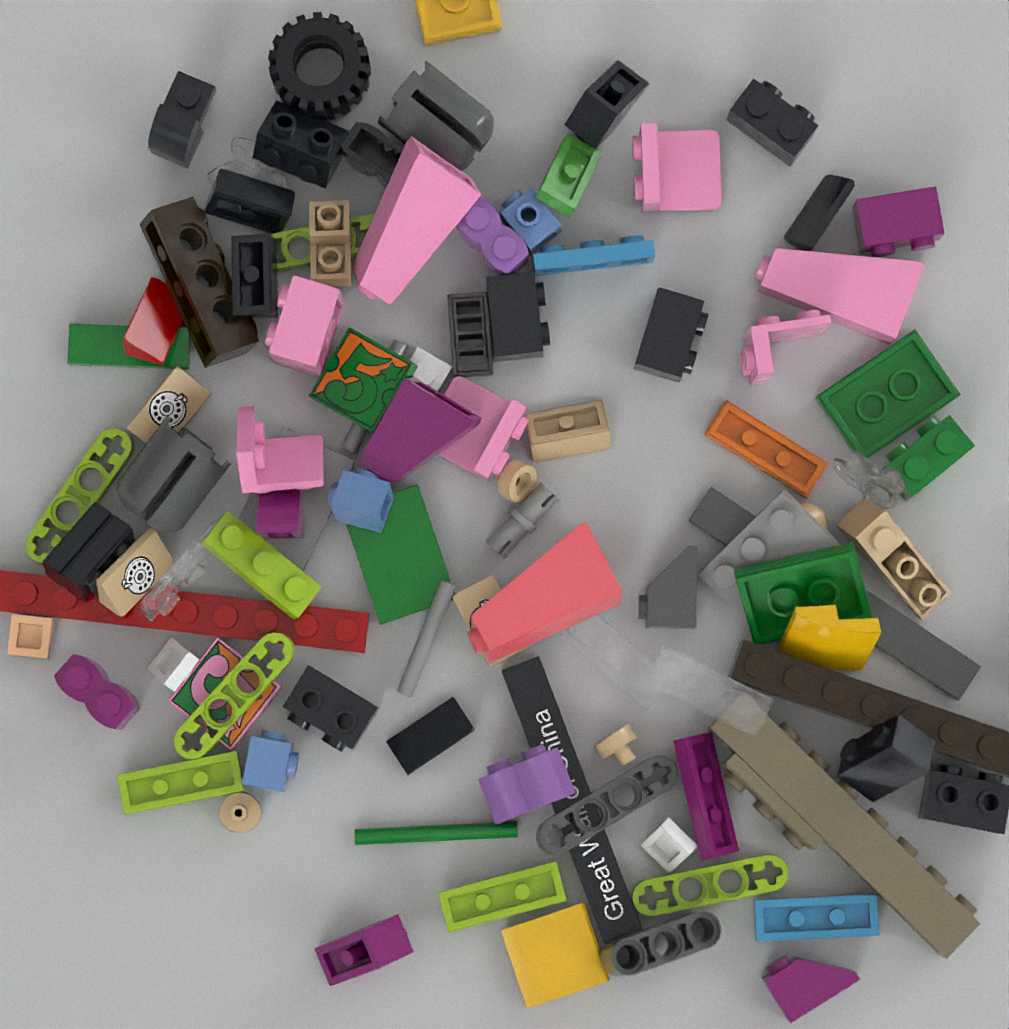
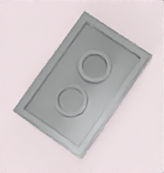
[239,427,356,571]

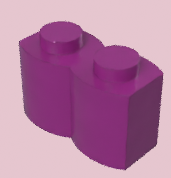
[54,654,140,730]

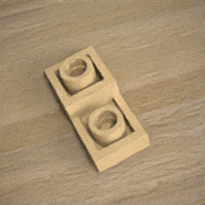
[309,200,352,287]

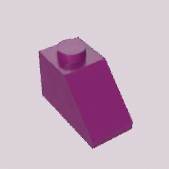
[256,489,304,539]
[315,914,414,986]
[761,955,860,1023]

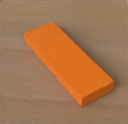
[704,400,829,498]

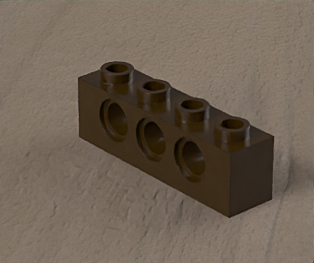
[139,196,259,368]

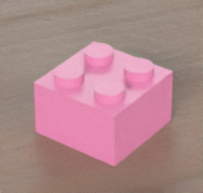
[265,275,345,377]

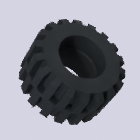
[268,12,371,121]

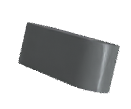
[600,911,722,976]

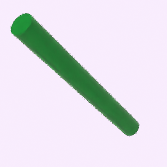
[355,821,518,845]

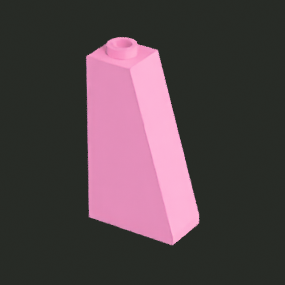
[352,136,481,305]
[754,248,925,344]

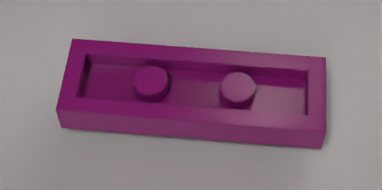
[673,732,739,861]

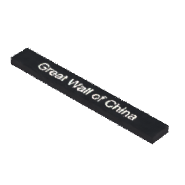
[501,656,642,968]

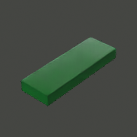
[67,324,191,370]

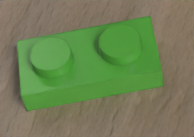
[535,133,602,217]

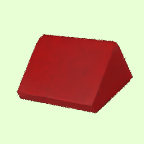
[123,277,183,365]

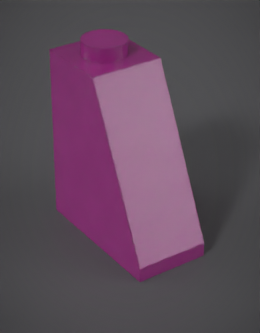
[357,377,482,483]

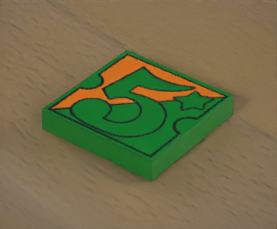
[308,327,418,433]

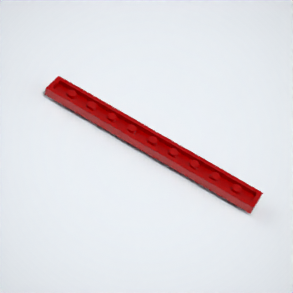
[0,570,370,653]

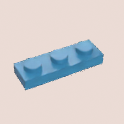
[533,235,655,276]
[753,894,879,942]

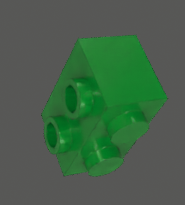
[881,415,975,501]

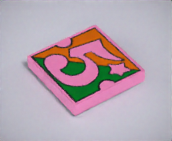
[168,637,282,751]

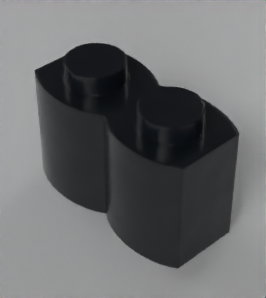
[341,122,404,188]

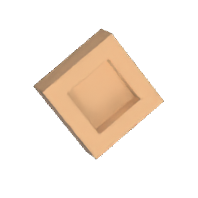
[7,614,54,659]

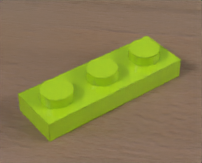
[200,510,322,620]
[117,751,246,815]
[438,861,567,933]

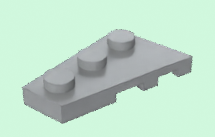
[698,489,841,603]

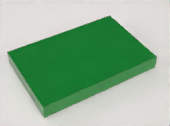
[815,329,961,464]
[346,484,455,625]
[734,542,873,645]

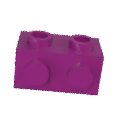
[852,186,945,257]

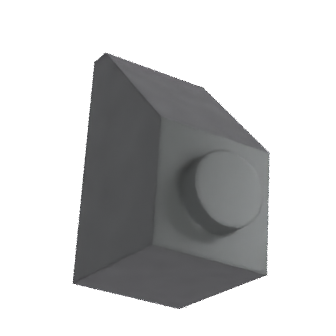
[638,546,697,629]

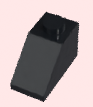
[564,60,649,148]

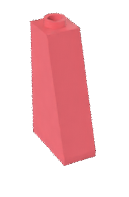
[467,522,622,663]

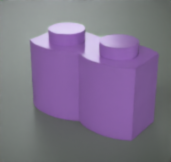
[456,197,529,276]
[478,744,576,825]

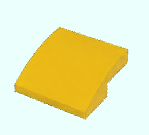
[779,605,881,671]
[501,902,610,1008]

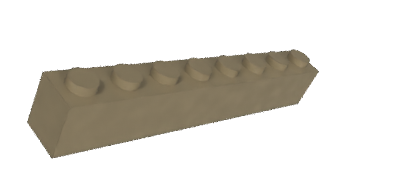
[708,693,981,959]

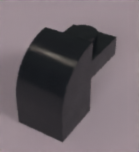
[148,71,216,169]

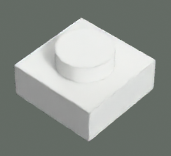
[409,347,453,392]
[147,637,200,692]
[640,817,698,873]

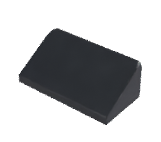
[204,169,295,234]
[784,174,855,251]
[231,234,278,318]
[386,697,475,775]

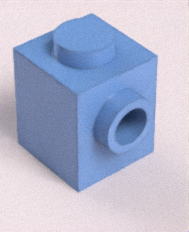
[500,188,562,256]
[328,470,395,533]
[242,729,299,792]

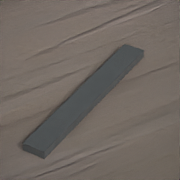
[688,487,982,700]

